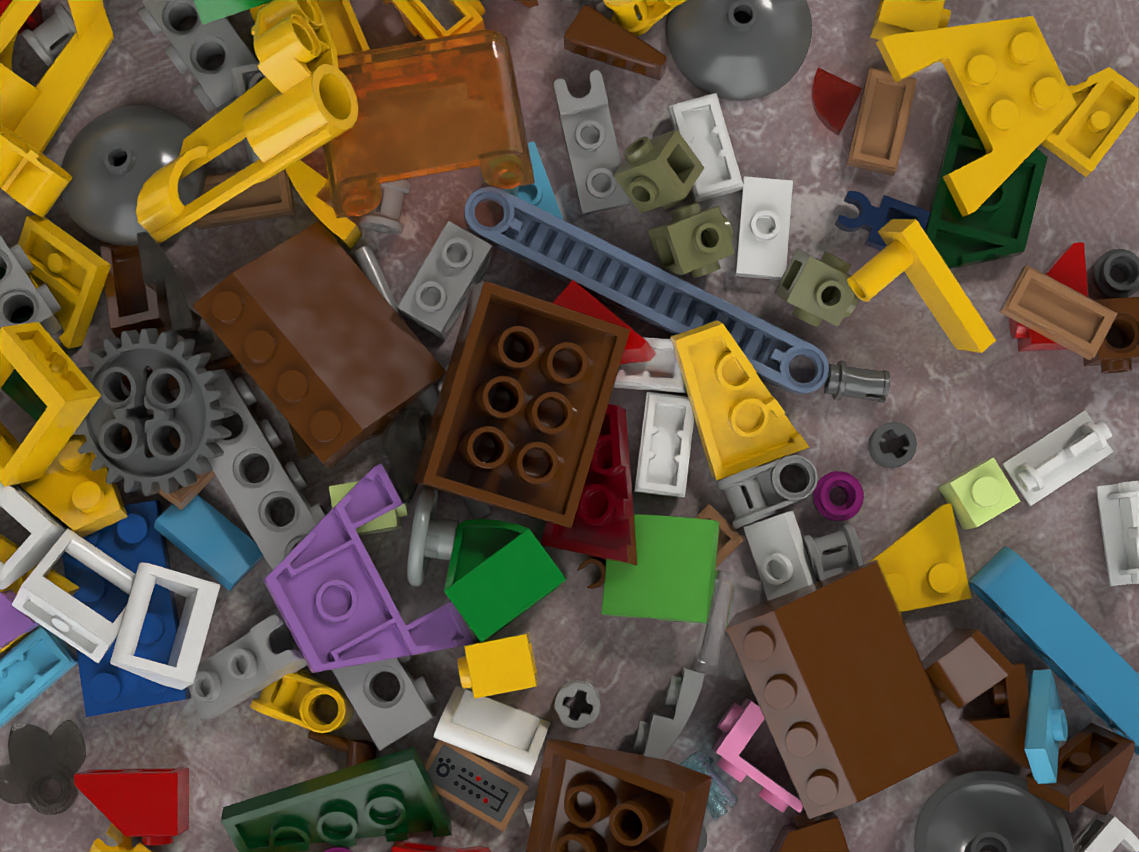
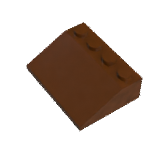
[192,221,446,469]
[413,280,630,528]
[726,559,960,819]
[526,738,712,852]

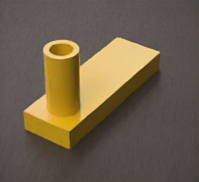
[847,219,996,353]

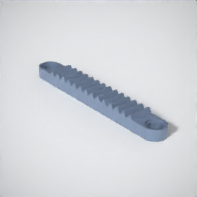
[464,186,829,395]

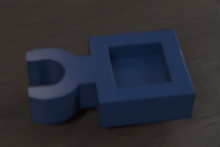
[835,191,931,251]

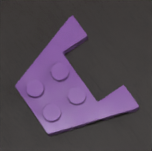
[263,463,474,673]

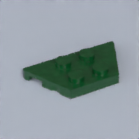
[924,95,1048,269]

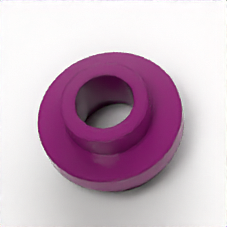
[813,471,864,521]

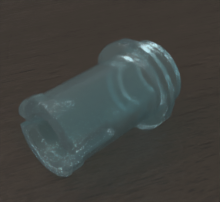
[680,750,739,819]

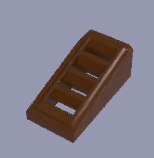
[564,5,667,81]

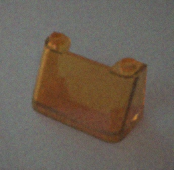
[322,30,535,219]

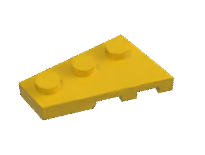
[671,320,810,481]

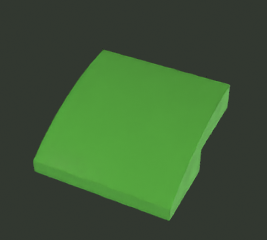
[601,514,719,624]

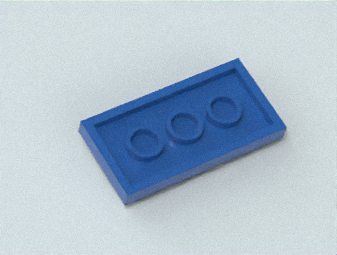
[56,500,191,717]

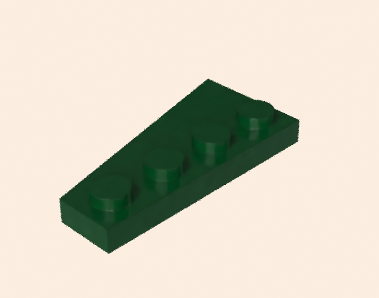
[221,746,452,852]

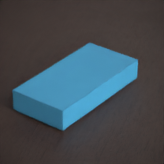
[154,494,264,591]

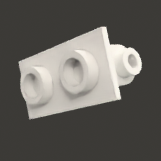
[1002,410,1114,506]
[1096,481,1139,586]

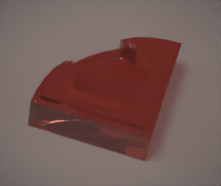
[811,67,862,136]

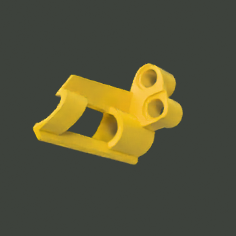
[0,0,114,218]
[136,0,358,243]

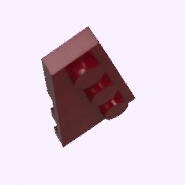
[541,404,637,565]

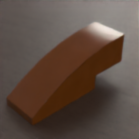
[100,242,180,393]

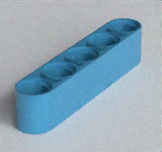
[968,546,1139,756]

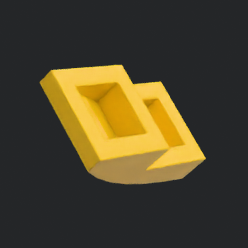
[286,160,362,250]

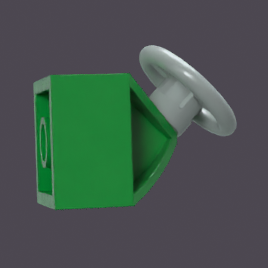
[407,486,567,642]

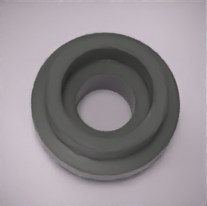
[1093,249,1139,298]

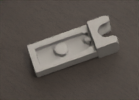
[552,70,631,216]
[188,613,307,720]

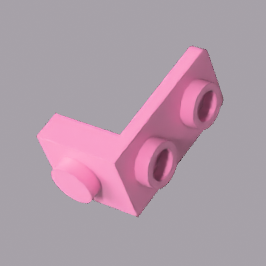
[712,698,804,813]

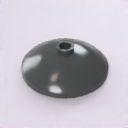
[666,0,812,101]
[61,105,206,246]
[914,771,1074,852]

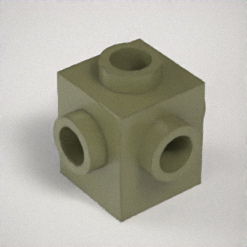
[613,129,704,214]
[647,202,735,278]
[774,248,859,327]

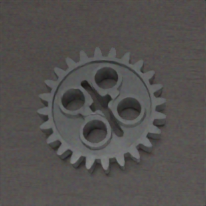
[73,328,233,496]

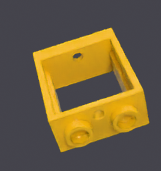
[0,322,101,487]

